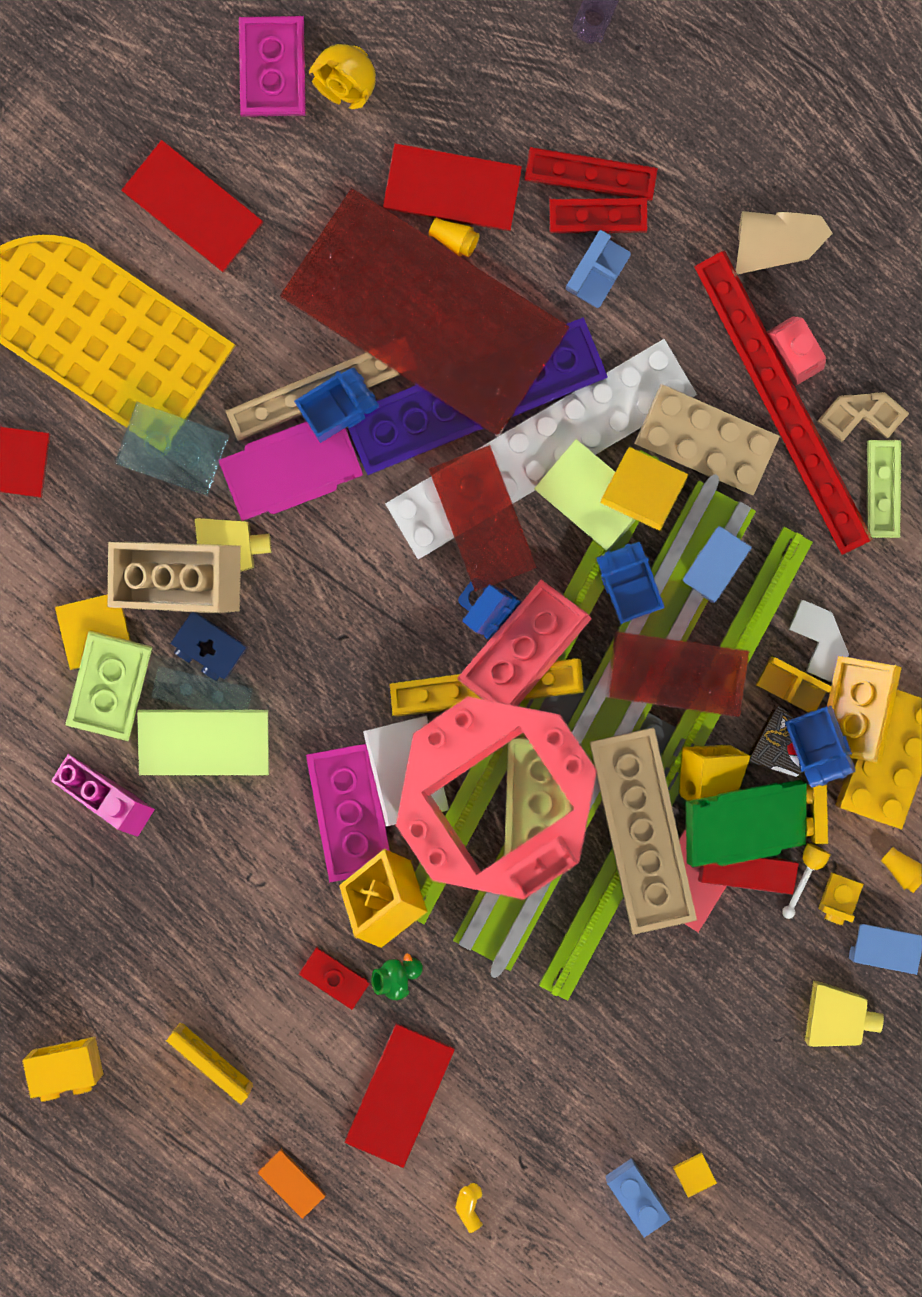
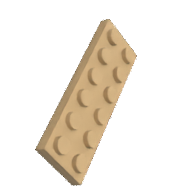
[589,728,697,935]

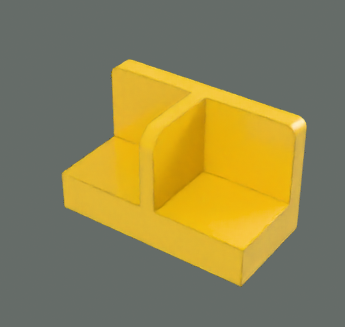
[756,657,832,713]

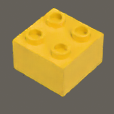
[339,849,427,948]
[22,1036,103,1101]

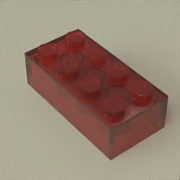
[428,445,536,591]
[606,631,749,717]

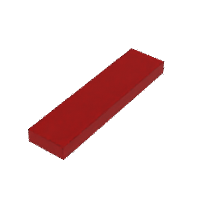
[524,147,658,202]

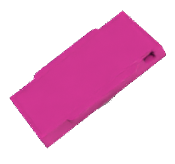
[218,422,363,521]

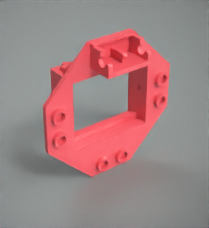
[396,696,597,900]

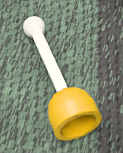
[782,843,831,919]

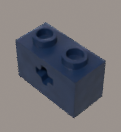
[170,612,248,681]

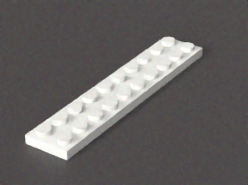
[385,339,697,560]

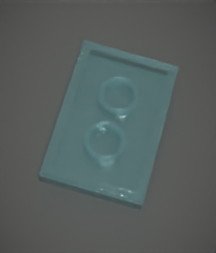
[115,402,229,496]

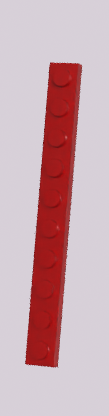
[694,251,873,555]

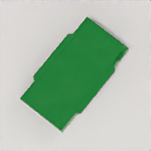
[686,780,807,867]

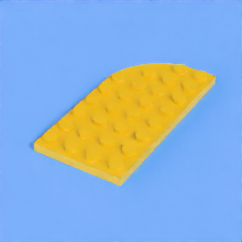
[0,235,236,453]

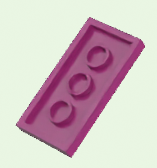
[306,743,390,883]

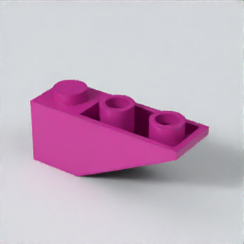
[51,754,155,837]

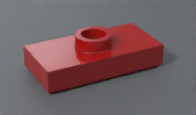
[298,947,370,1010]

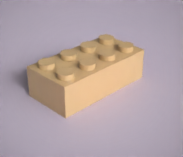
[108,542,241,613]

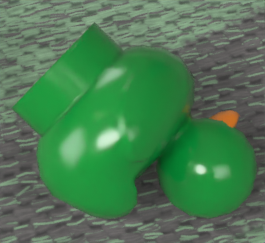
[371,953,423,1001]

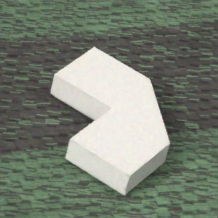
[788,600,849,683]

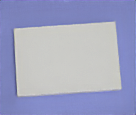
[363,716,449,826]

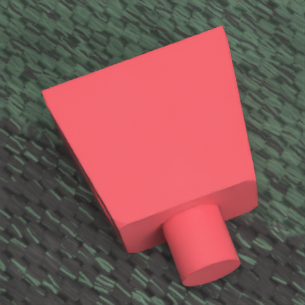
[767,316,826,386]

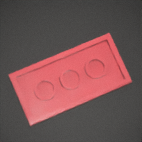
[457,579,591,706]

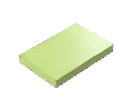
[534,439,636,551]
[65,631,153,741]

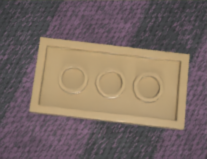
[634,384,780,496]

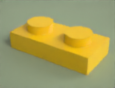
[806,784,828,844]

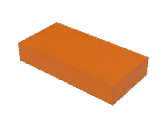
[257,1148,326,1219]

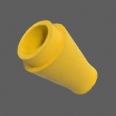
[429,218,479,257]
[881,847,922,893]

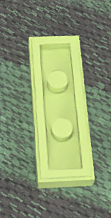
[866,440,901,538]

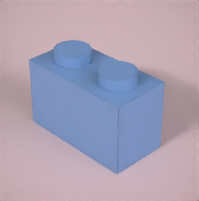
[605,1158,671,1237]

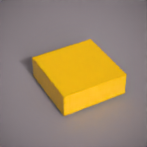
[673,1152,717,1198]

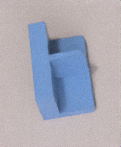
[565,230,631,308]
[683,527,752,603]
[849,924,922,975]

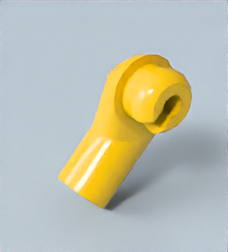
[455,1183,483,1233]

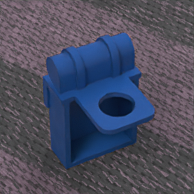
[294,367,379,443]
[596,542,665,624]
[458,578,522,640]
[785,705,855,788]

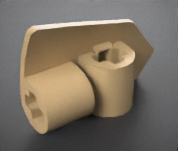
[735,211,833,274]

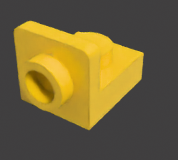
[818,872,864,925]

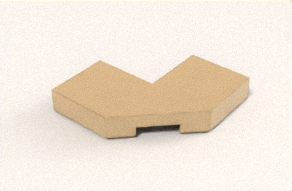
[817,392,909,442]

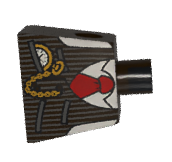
[748,705,802,778]

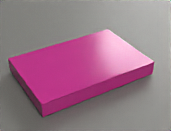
[239,16,306,117]

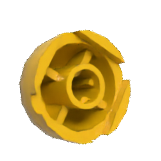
[309,44,376,109]

